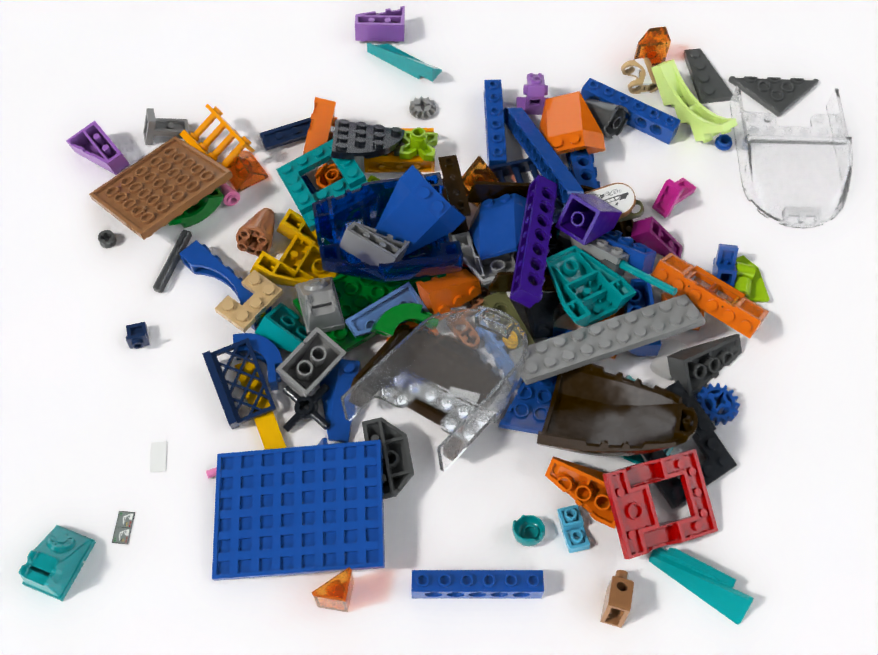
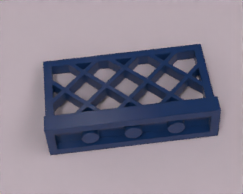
[202,338,277,430]

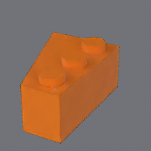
[303,97,338,155]

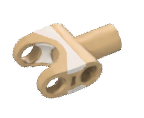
[621,58,658,94]

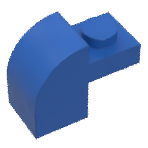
[712,244,739,287]

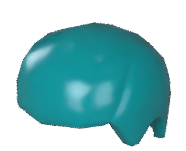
[512,515,545,547]

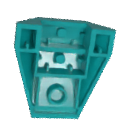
[546,245,637,327]

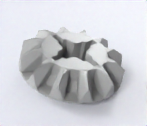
[409,96,436,119]

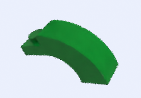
[168,188,224,228]
[371,303,438,338]

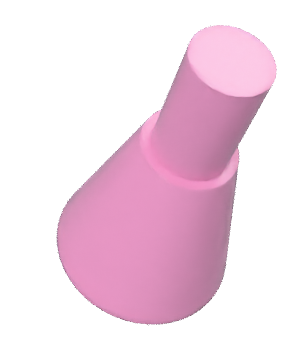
[220,183,240,206]

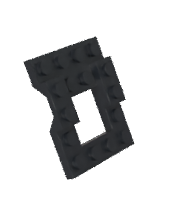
[640,380,737,509]

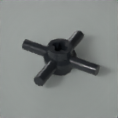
[283,383,330,432]

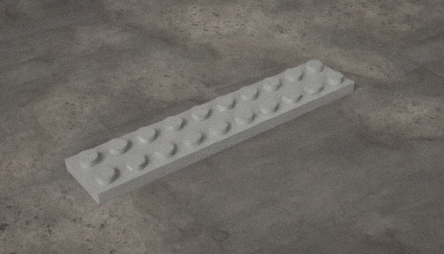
[509,294,706,385]

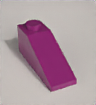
[631,216,683,258]

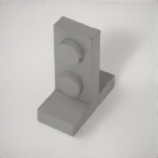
[143,108,190,145]

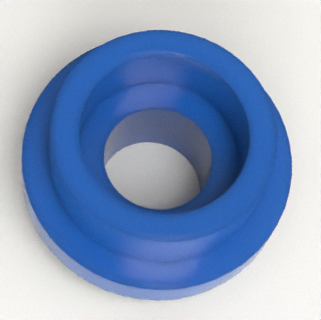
[715,134,732,151]

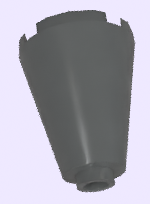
[585,99,628,139]

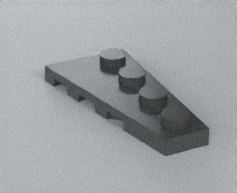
[683,48,734,104]

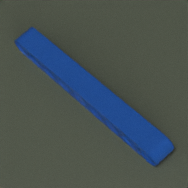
[503,107,584,203]

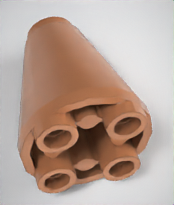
[236,208,275,257]

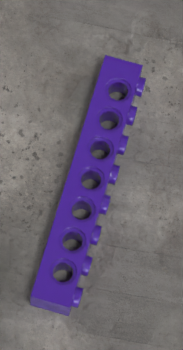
[510,175,558,308]

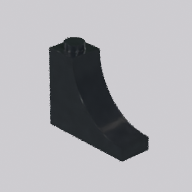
[525,292,566,339]

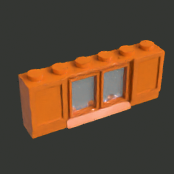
[651,253,769,339]

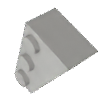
[339,221,410,275]

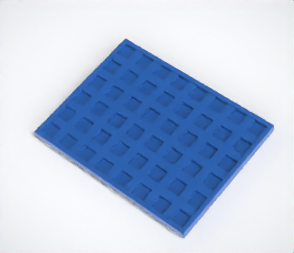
[212,440,385,581]

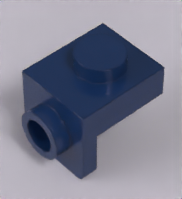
[126,322,150,349]

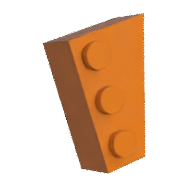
[416,269,482,320]

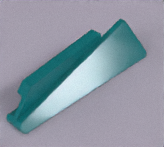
[367,43,442,82]
[649,547,754,625]

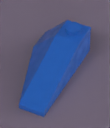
[319,359,361,443]

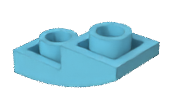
[557,505,590,553]

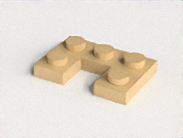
[215,270,283,333]

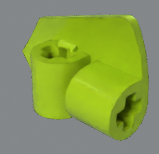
[734,255,770,302]

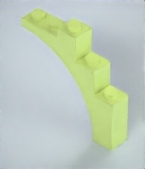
[651,59,738,143]

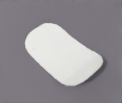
[649,339,687,379]

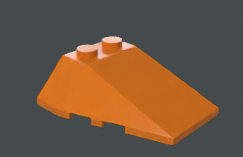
[539,91,606,155]

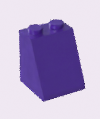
[555,193,622,245]

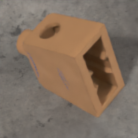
[600,570,634,628]

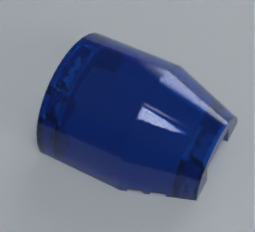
[312,172,463,283]

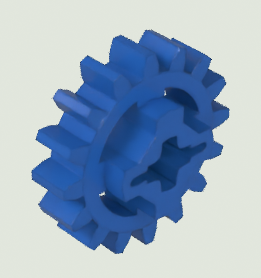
[696,383,740,426]

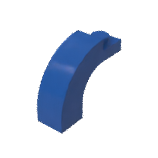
[233,333,283,391]

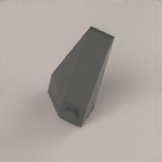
[667,334,742,396]

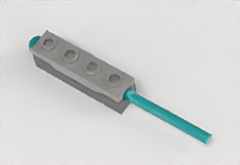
[556,229,678,296]

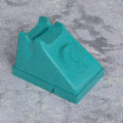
[18,525,96,602]

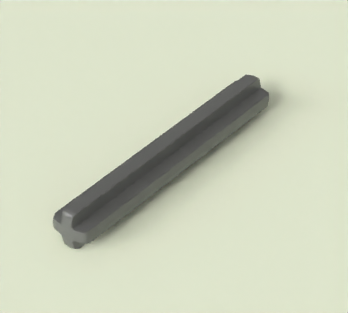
[153,230,192,293]

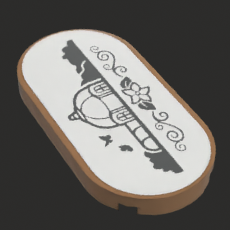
[584,183,636,219]

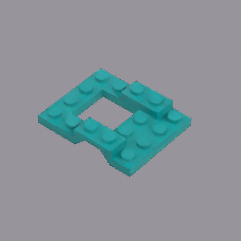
[276,139,376,232]

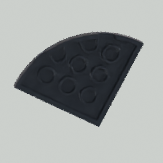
[331,119,405,159]

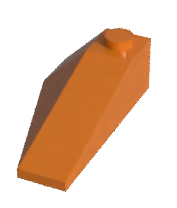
[545,456,616,529]

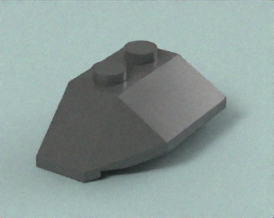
[362,417,414,500]

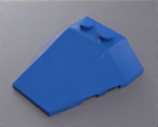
[375,165,466,257]
[469,193,527,260]

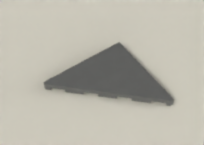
[728,76,819,117]

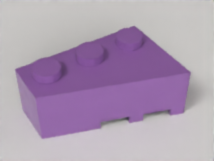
[355,6,405,42]
[66,120,130,175]

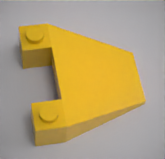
[249,208,344,287]

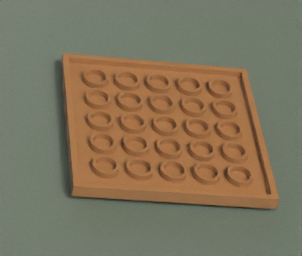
[89,136,233,240]

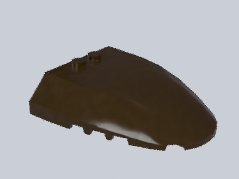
[537,364,698,456]

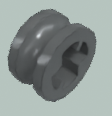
[98,230,117,249]

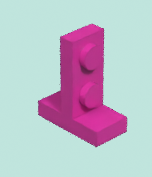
[652,178,697,218]

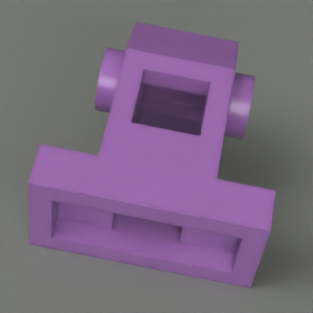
[516,73,548,115]

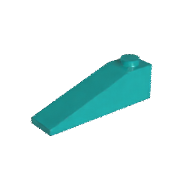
[255,302,307,352]

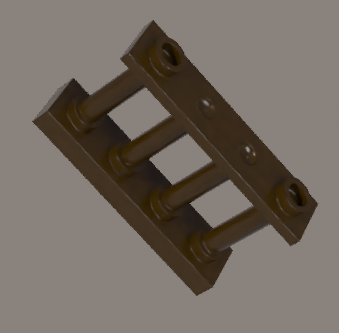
[438,155,471,240]

